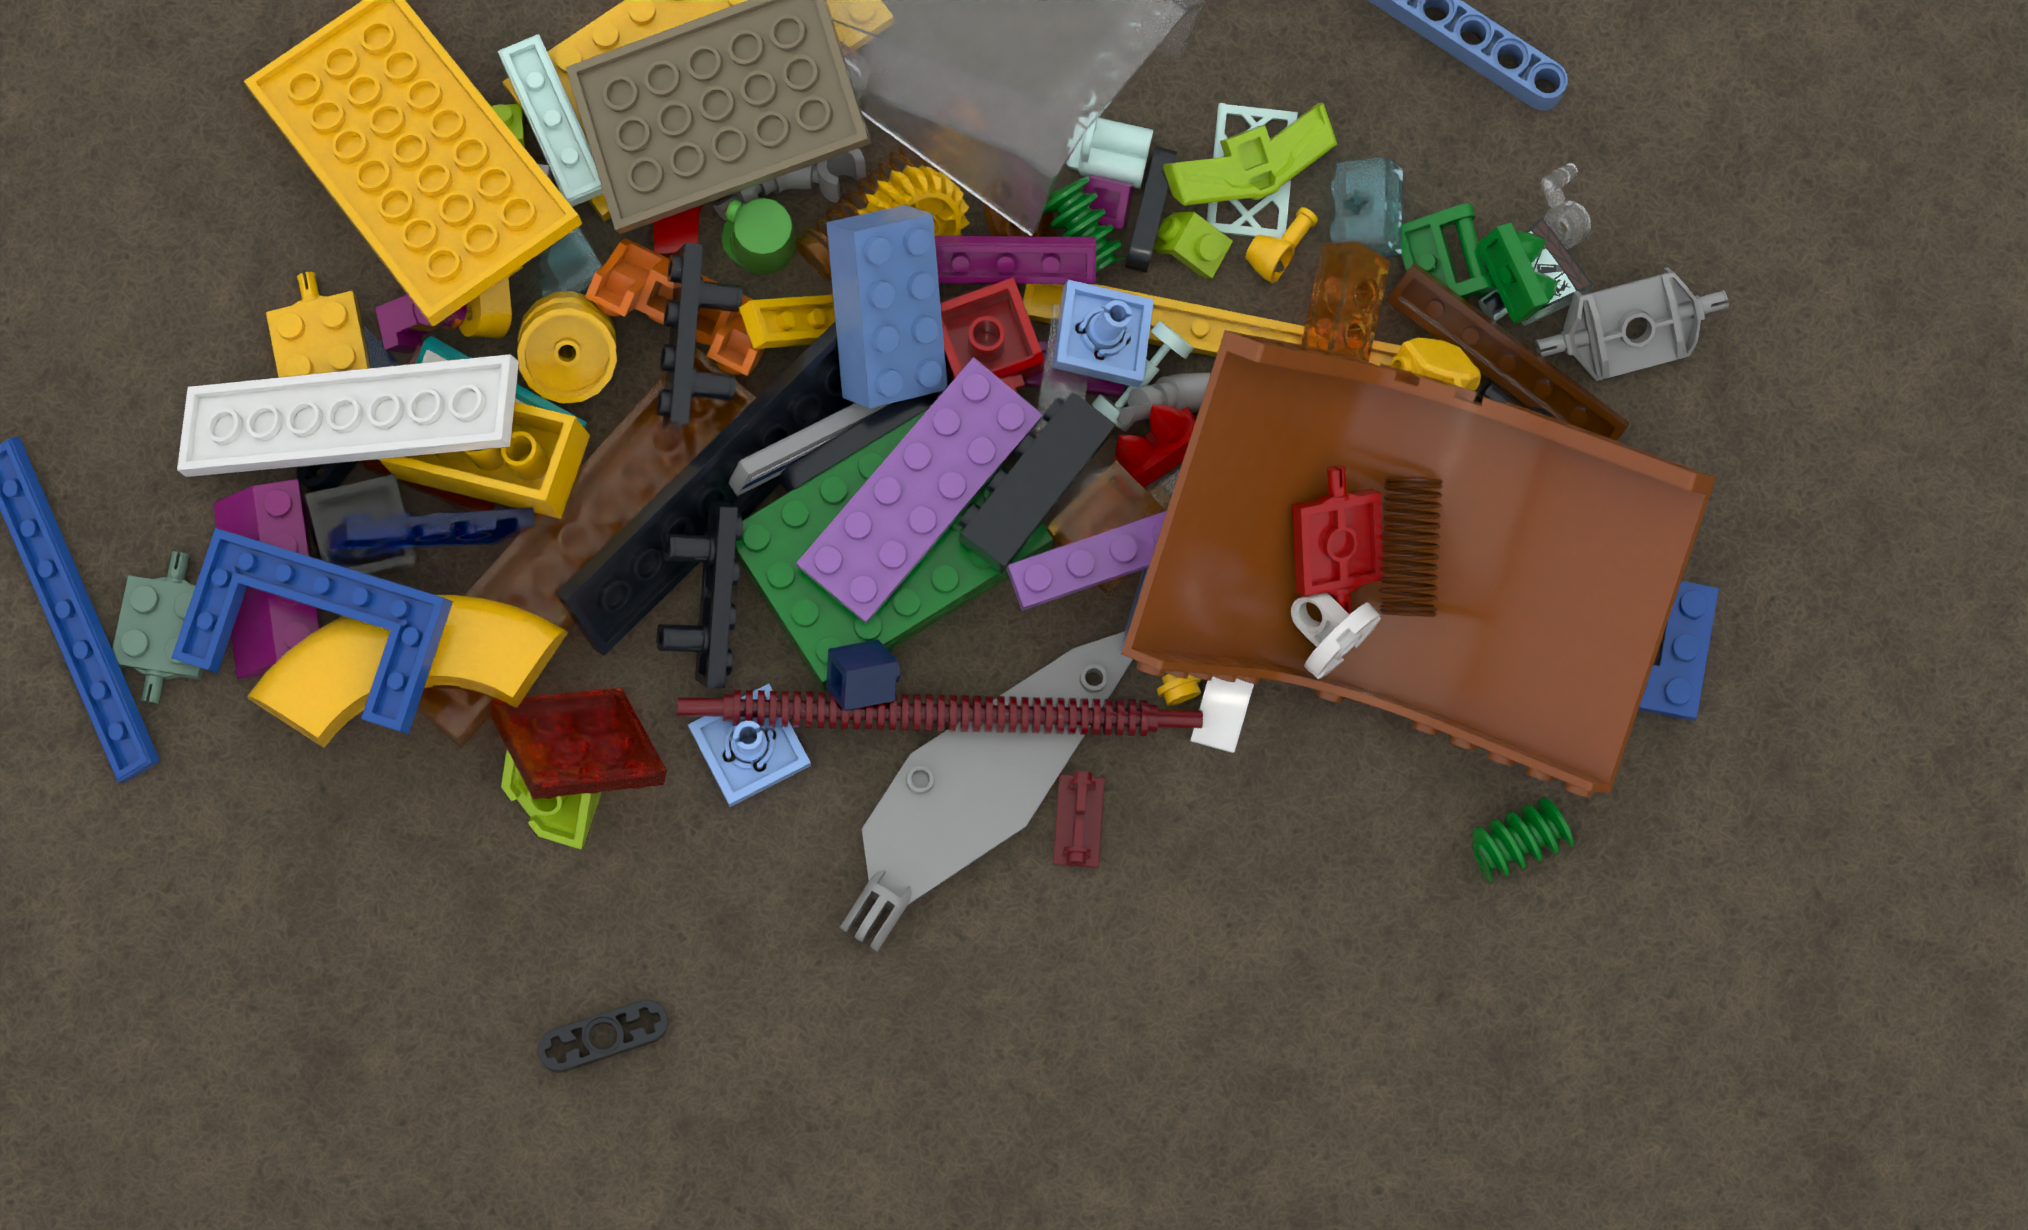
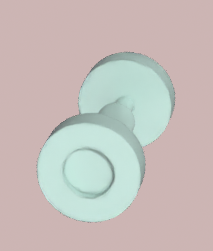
[1092,320,1194,432]

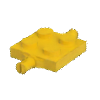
[266,272,371,378]

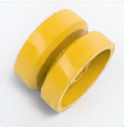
[517,291,617,404]

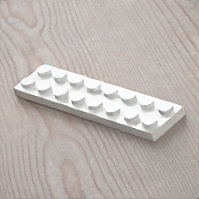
[177,354,519,477]

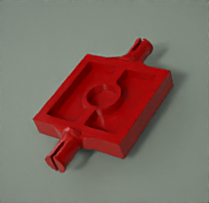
[1292,465,1384,615]

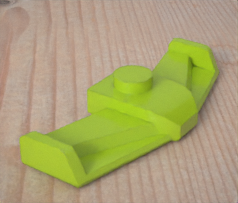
[1163,103,1338,206]

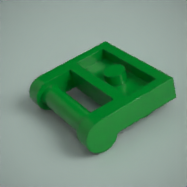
[1394,203,1496,299]

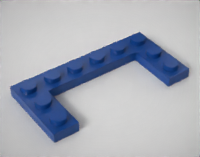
[171,528,453,734]
[1638,581,1719,721]

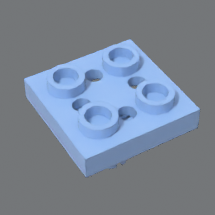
[1052,279,1154,387]
[688,683,811,807]

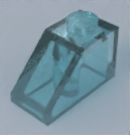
[537,227,602,297]

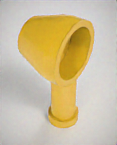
[1245,207,1318,284]

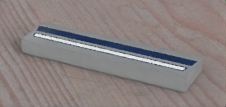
[728,403,892,496]

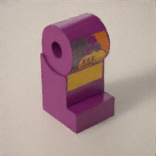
[375,295,467,354]

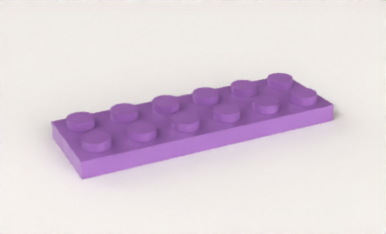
[796,357,1043,624]

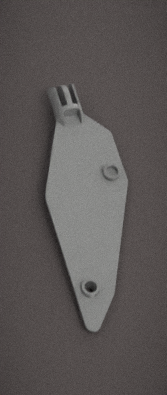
[839,631,1133,952]

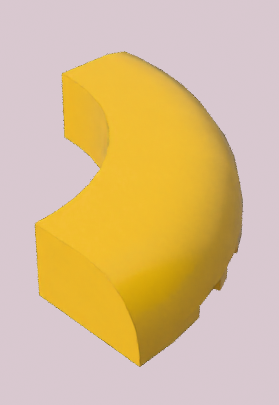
[247,595,568,748]

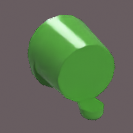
[721,198,798,275]

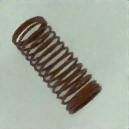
[1378,477,1443,617]

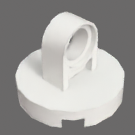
[1291,593,1381,679]

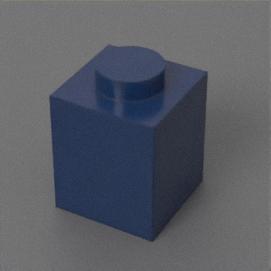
[826,639,901,711]

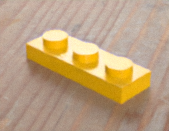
[739,295,835,349]

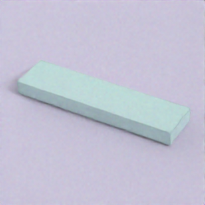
[498,34,604,207]

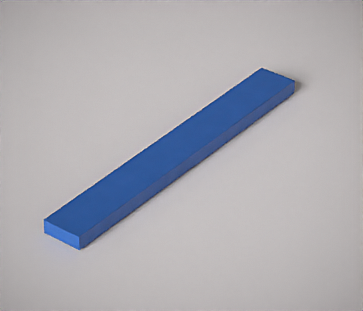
[0,437,161,783]

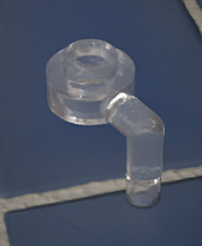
[1541,163,1591,249]

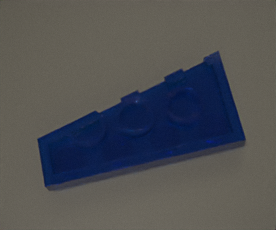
[328,507,535,549]

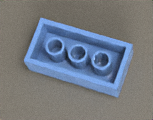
[826,205,947,409]

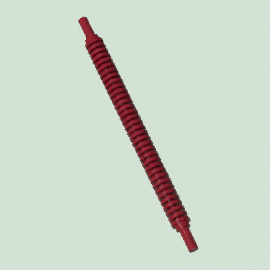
[677,690,1203,736]

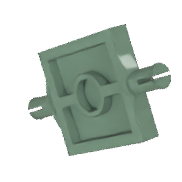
[112,551,204,706]

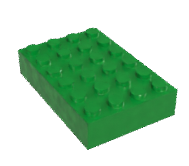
[735,405,1053,692]

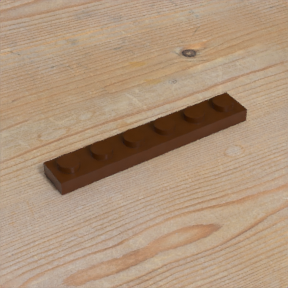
[1386,262,1630,441]

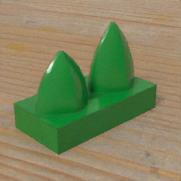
[1476,222,1558,324]

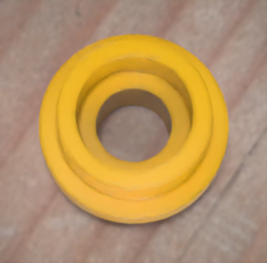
[1157,674,1201,706]

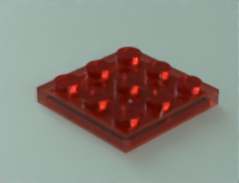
[490,688,667,799]

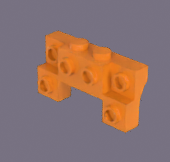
[584,238,766,376]

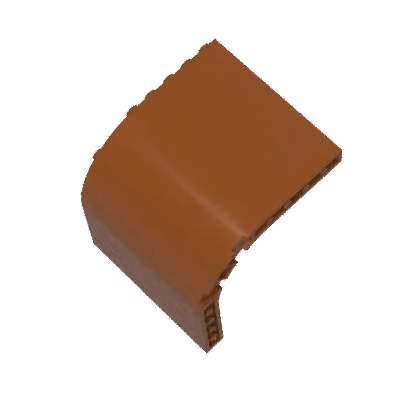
[1121,330,1716,798]

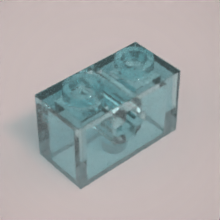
[1330,157,1403,259]

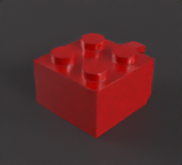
[940,277,1045,393]

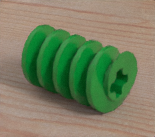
[1042,176,1127,272]
[1471,797,1574,884]

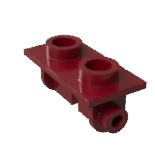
[1053,771,1105,868]

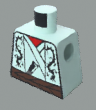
[1478,217,1593,326]

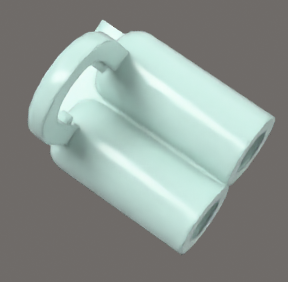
[1066,113,1153,189]

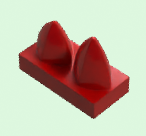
[1114,404,1196,494]

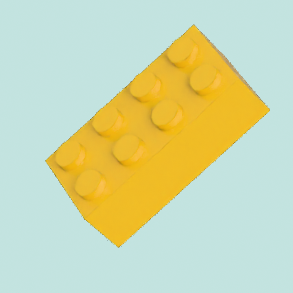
[379,402,590,519]

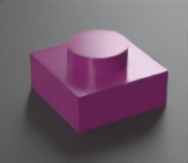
[1085,175,1134,229]

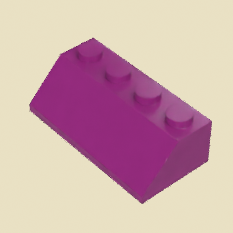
[213,479,322,679]

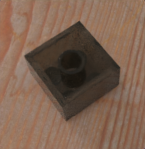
[304,474,417,577]

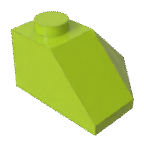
[501,735,611,850]

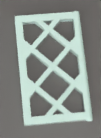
[1207,103,1298,238]

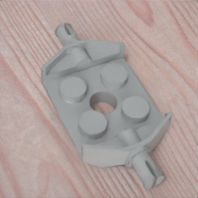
[1535,267,1729,381]

